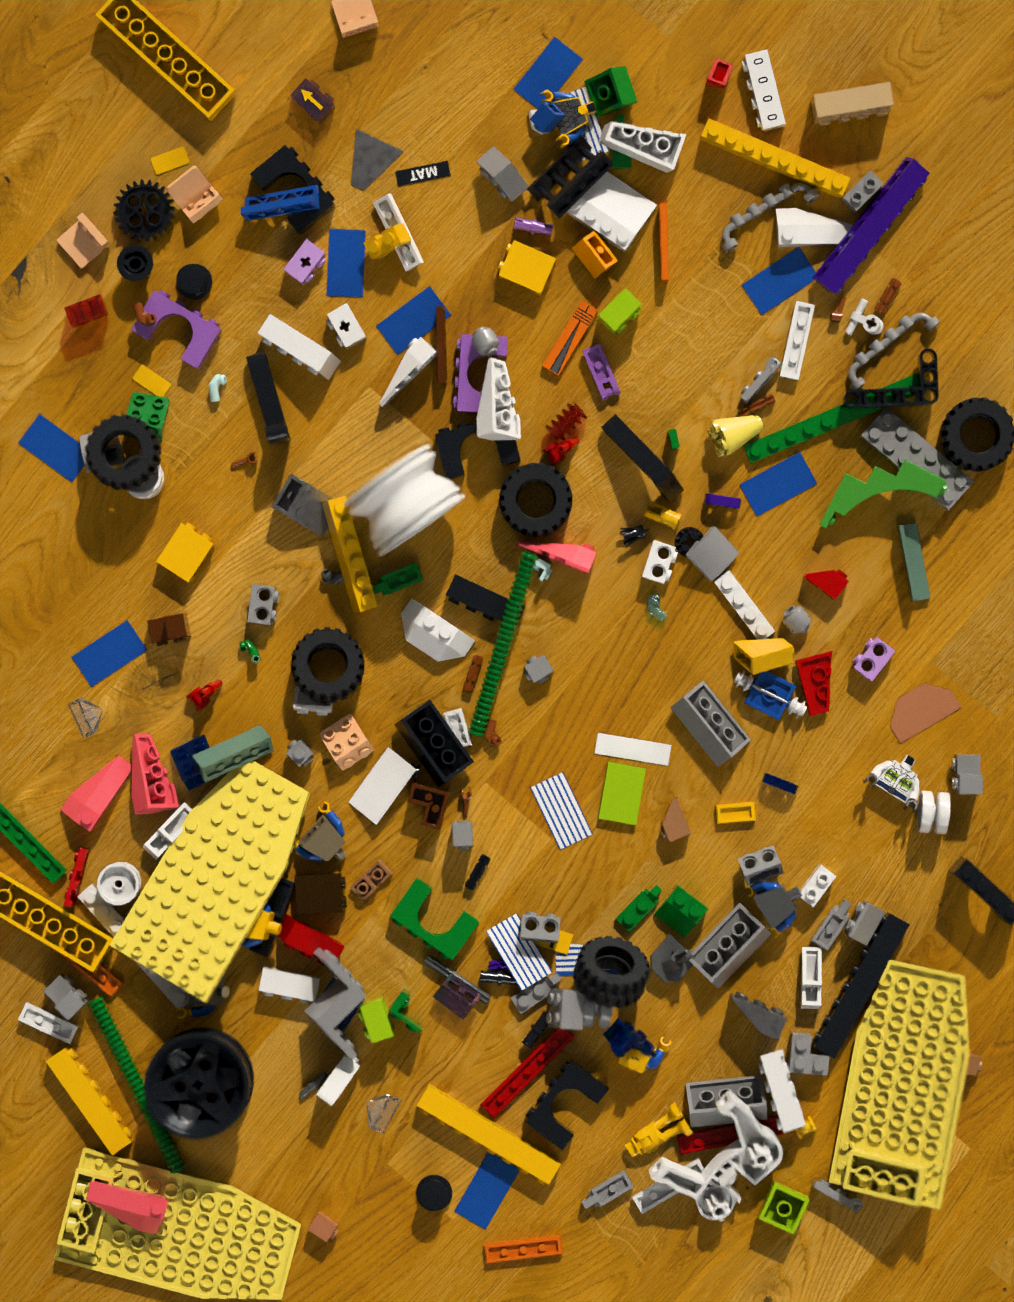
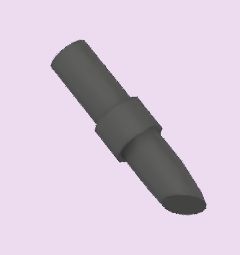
[299,1071,328,1100]

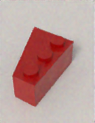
[278,914,345,966]

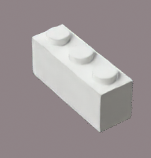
[259,966,321,1004]

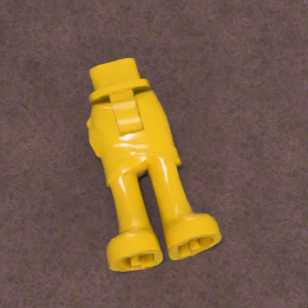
[625,1102,694,1158]

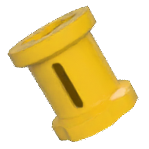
[796,1116,817,1139]

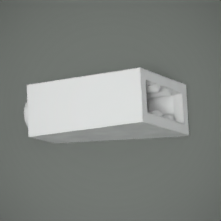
[316,1054,361,1106]

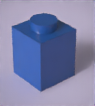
[530,102,565,133]

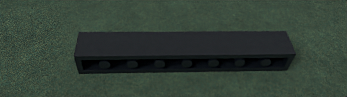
[812,912,910,1059]

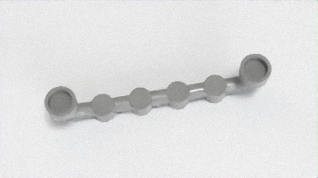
[722,183,821,253]
[848,313,940,390]

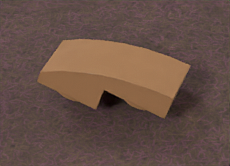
[350,859,393,901]

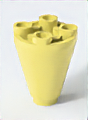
[707,415,763,457]

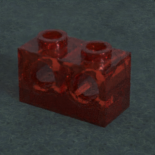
[64,294,109,328]

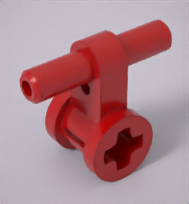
[542,437,579,467]
[186,680,223,712]

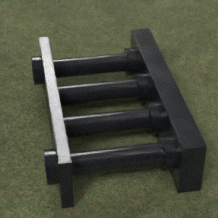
[527,135,614,219]

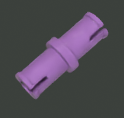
[513,217,553,236]

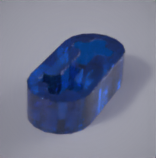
[762,773,799,794]

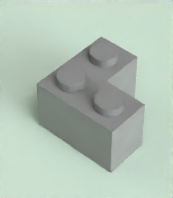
[476,146,529,202]
[951,754,983,794]
[43,974,89,1020]
[788,1031,829,1076]

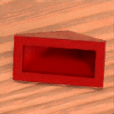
[705,58,733,88]

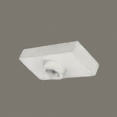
[443,708,472,747]

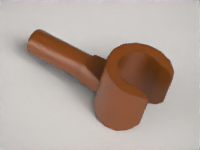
[831,296,846,323]
[231,452,258,467]
[460,787,472,815]

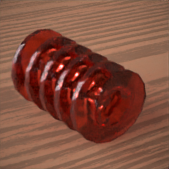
[545,402,588,443]

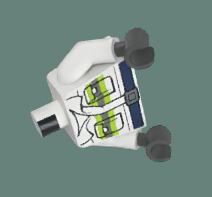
[863,754,919,813]

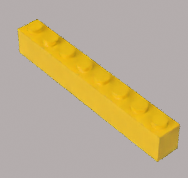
[700,118,850,199]
[417,1084,561,1185]

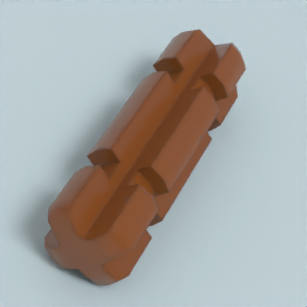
[874,278,901,314]
[739,394,776,416]
[463,655,483,692]

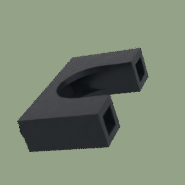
[250,145,335,235]
[435,420,521,479]
[948,856,1014,925]
[525,1059,609,1150]

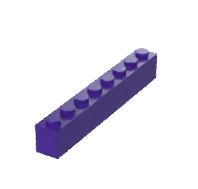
[812,157,930,294]

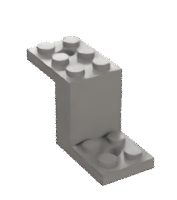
[304,948,366,1060]

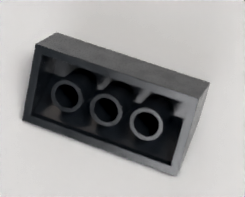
[394,700,474,787]

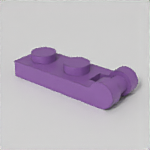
[582,344,621,401]

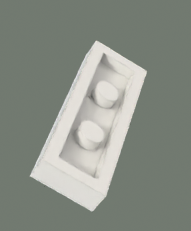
[18,1002,79,1044]

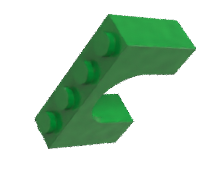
[390,877,480,960]

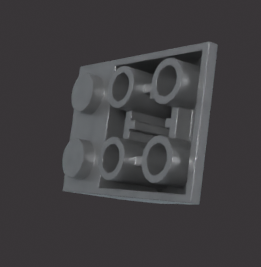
[271,474,333,537]
[730,992,787,1040]

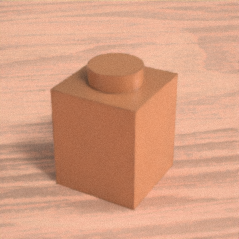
[307,1211,339,1242]

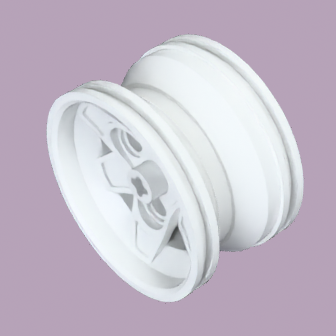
[343,444,466,557]

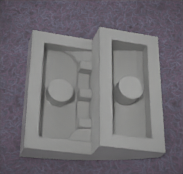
[686,526,739,581]

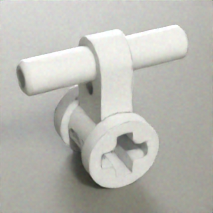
[845,298,884,336]

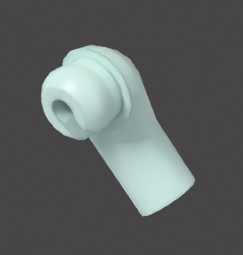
[208,374,227,402]

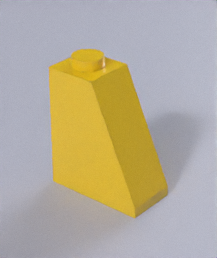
[734,638,794,675]

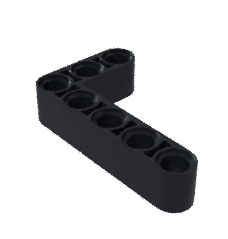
[842,348,939,409]
[246,351,291,447]
[601,414,684,503]

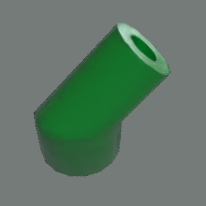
[239,639,261,663]

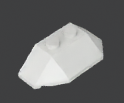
[401,598,475,662]

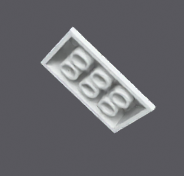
[566,172,657,253]

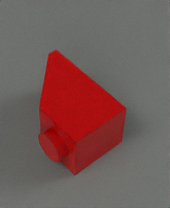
[803,569,849,600]

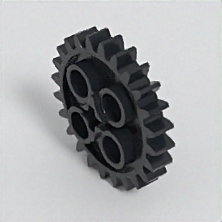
[113,179,176,242]

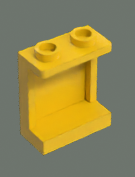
[497,240,556,296]
[156,522,215,583]

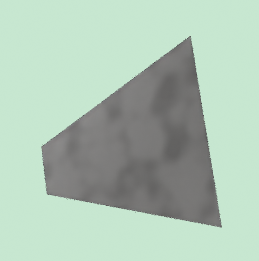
[351,129,404,190]

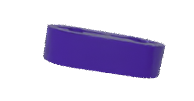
[704,493,741,509]

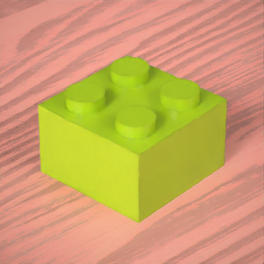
[597,288,642,335]
[358,996,395,1043]
[757,1180,810,1235]

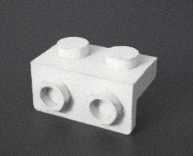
[293,687,333,716]

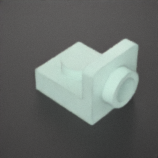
[533,558,553,581]

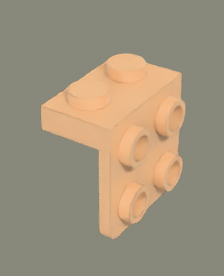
[166,166,223,224]
[320,714,374,771]

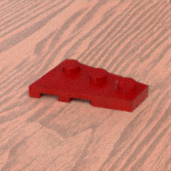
[795,651,833,716]
[64,847,90,907]

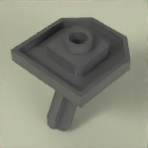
[650,934,693,982]

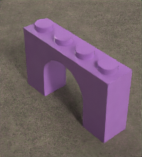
[131,290,222,370]
[453,334,508,413]

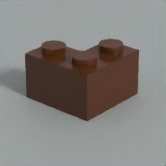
[147,613,191,646]
[408,782,450,830]

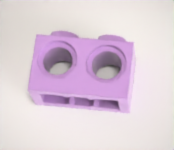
[852,637,895,682]

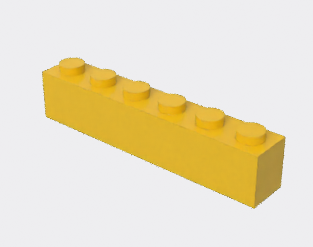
[321,496,378,613]
[46,1046,133,1156]

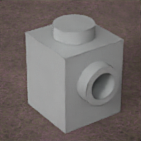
[523,655,554,684]
[286,739,314,767]

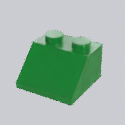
[584,66,637,118]
[654,884,708,938]

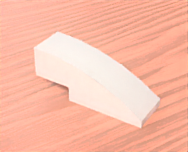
[143,802,192,860]
[801,947,822,1009]

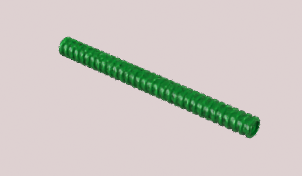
[468,551,538,737]
[88,997,186,1174]

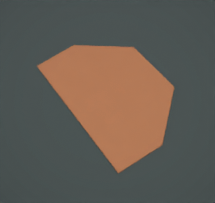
[890,684,961,743]

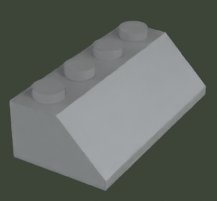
[670,680,751,767]
[689,903,772,989]
[686,1075,767,1128]

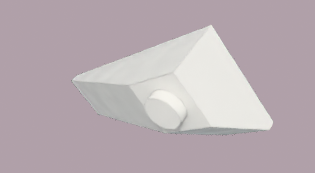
[775,208,853,247]
[379,337,437,408]
[477,358,521,440]

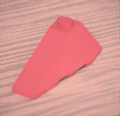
[517,541,597,574]
[132,734,179,814]
[61,756,132,831]
[86,1181,168,1234]

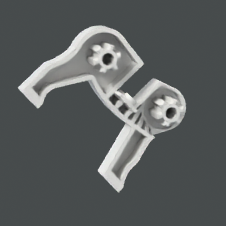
[648,1090,783,1222]

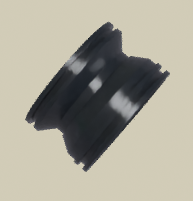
[144,1027,254,1139]

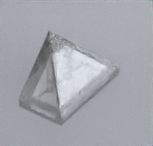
[68,697,103,739]
[367,1094,402,1133]

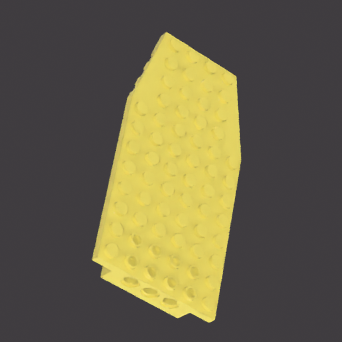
[110,761,310,1003]
[829,960,970,1209]
[54,1147,301,1300]

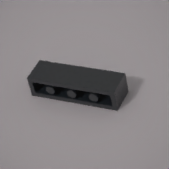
[446,574,525,626]

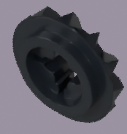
[674,527,703,557]

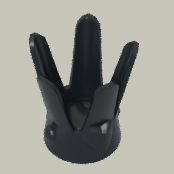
[620,524,649,547]

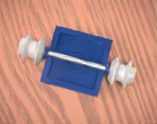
[734,670,807,720]

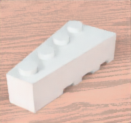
[598,122,687,173]
[258,314,341,380]
[758,1049,806,1133]

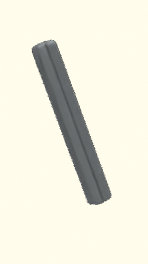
[424,955,491,1004]

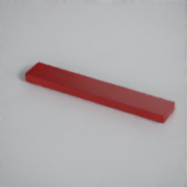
[480,1028,575,1119]
[677,1115,794,1155]

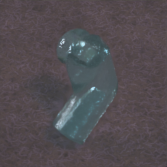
[647,594,668,622]

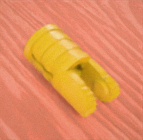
[643,500,681,530]

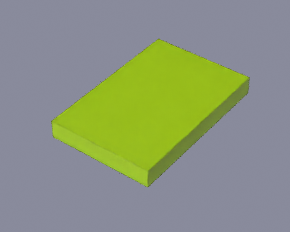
[598,762,646,825]

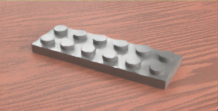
[861,407,974,511]

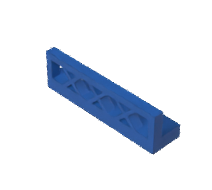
[240,185,319,221]

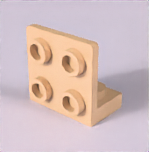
[332,0,379,38]
[57,212,110,268]

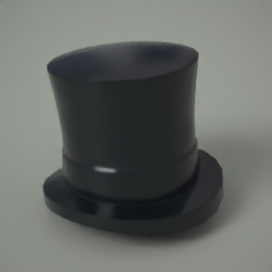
[117,245,153,281]
[176,264,212,300]
[416,1175,452,1211]

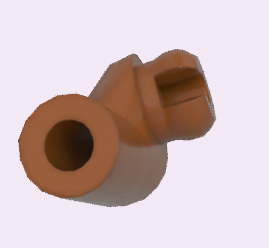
[132,302,157,326]
[484,719,502,747]

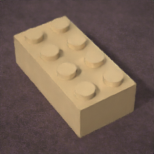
[811,82,894,126]

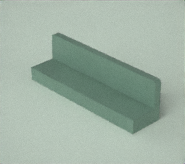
[897,523,930,602]
[193,725,273,782]

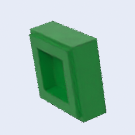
[668,429,680,450]

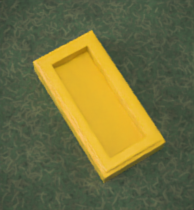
[716,802,756,824]

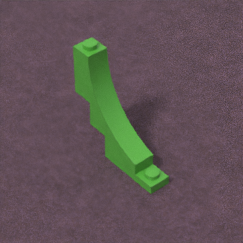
[820,460,948,528]

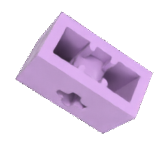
[283,239,326,285]

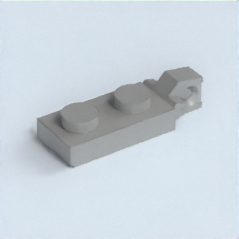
[741,357,782,405]
[811,899,851,951]
[510,973,561,1014]
[581,1170,634,1209]
[811,1179,864,1213]

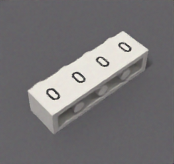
[741,49,786,132]

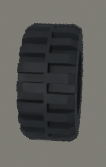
[940,397,1014,472]
[85,414,161,491]
[499,463,572,537]
[291,627,364,703]
[573,936,650,1009]

